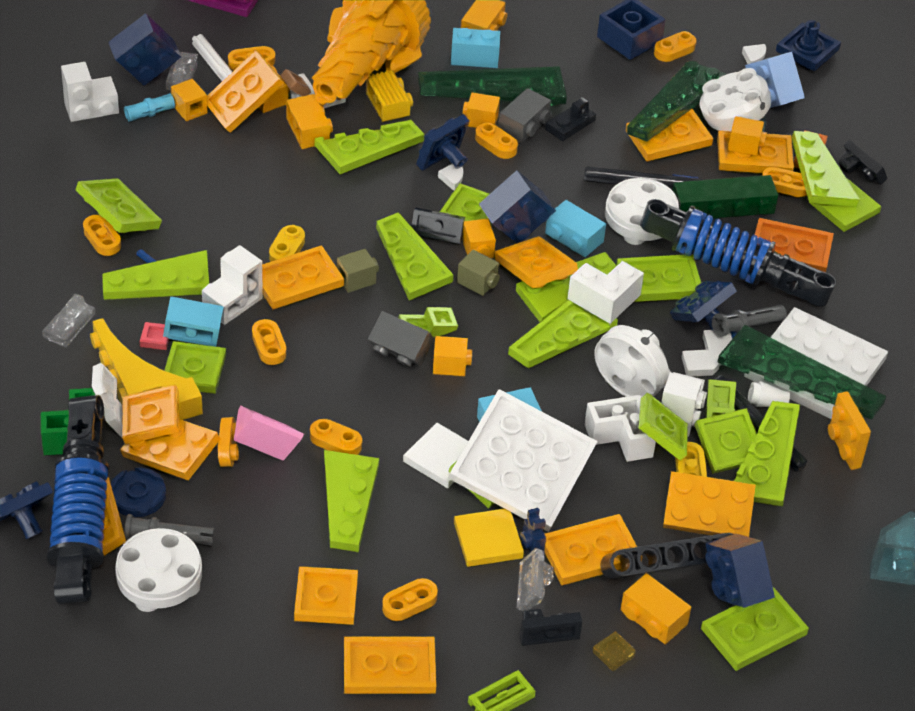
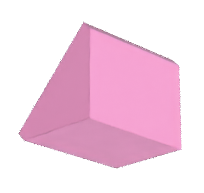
[234,405,304,461]

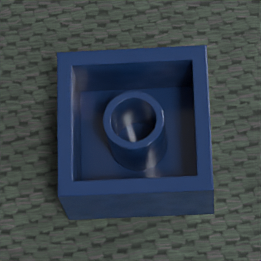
[597,0,666,60]
[108,13,181,85]
[479,170,556,243]
[705,534,775,608]

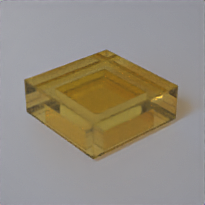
[593,631,636,671]

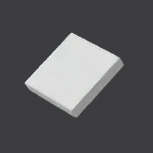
[403,423,468,488]

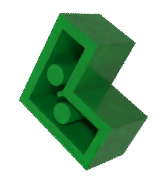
[41,388,95,455]

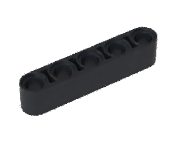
[600,533,733,579]

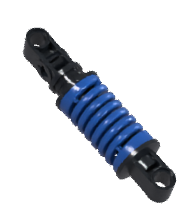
[640,199,836,306]
[47,395,110,604]

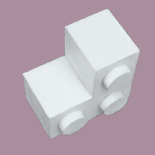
[61,62,119,122]
[202,245,263,325]
[568,261,644,324]
[661,372,707,437]
[584,395,656,462]

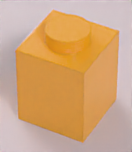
[171,78,208,121]
[463,93,500,128]
[728,116,767,156]
[462,219,496,258]
[433,336,472,376]

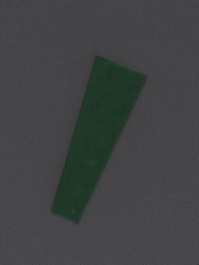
[627,61,727,141]
[418,66,567,106]
[717,325,886,420]

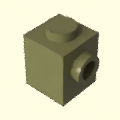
[337,249,379,293]
[457,250,500,296]

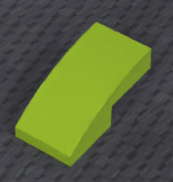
[398,307,458,337]
[706,380,736,418]

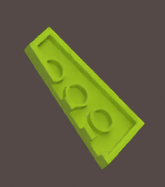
[314,120,424,174]
[791,131,860,207]
[376,213,453,300]
[103,250,209,300]
[516,252,616,322]
[508,300,618,368]
[734,401,800,506]
[324,450,379,552]

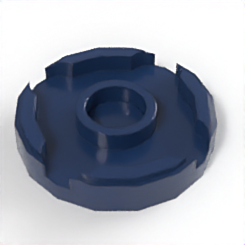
[111,467,166,517]

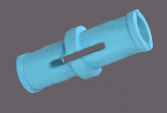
[124,93,175,122]

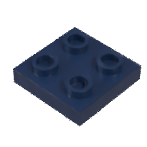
[776,20,841,71]
[416,114,470,171]
[670,280,737,330]
[0,481,53,539]

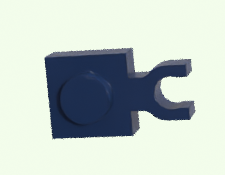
[520,507,546,559]

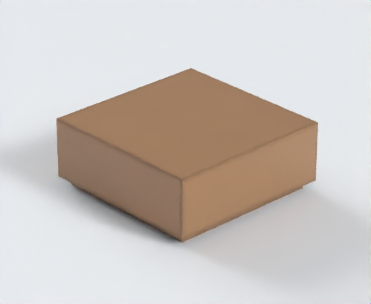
[280,69,311,96]

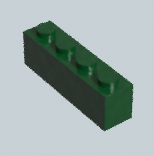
[673,175,778,218]

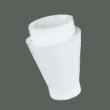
[748,381,790,407]

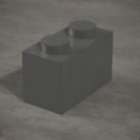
[498,88,552,143]
[368,311,434,367]

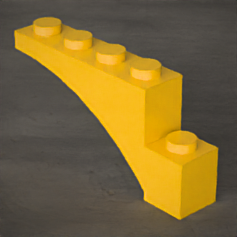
[90,318,203,420]

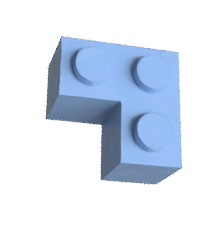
[745,52,805,108]

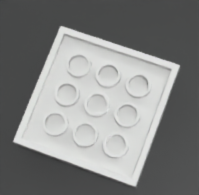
[744,307,888,419]
[448,389,597,532]

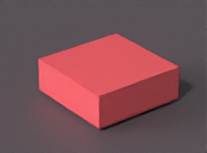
[140,322,170,350]

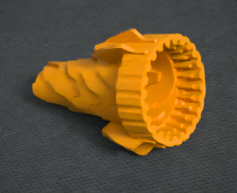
[312,0,431,105]

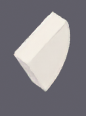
[742,44,766,64]
[438,164,463,191]

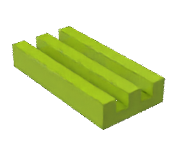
[468,670,536,711]

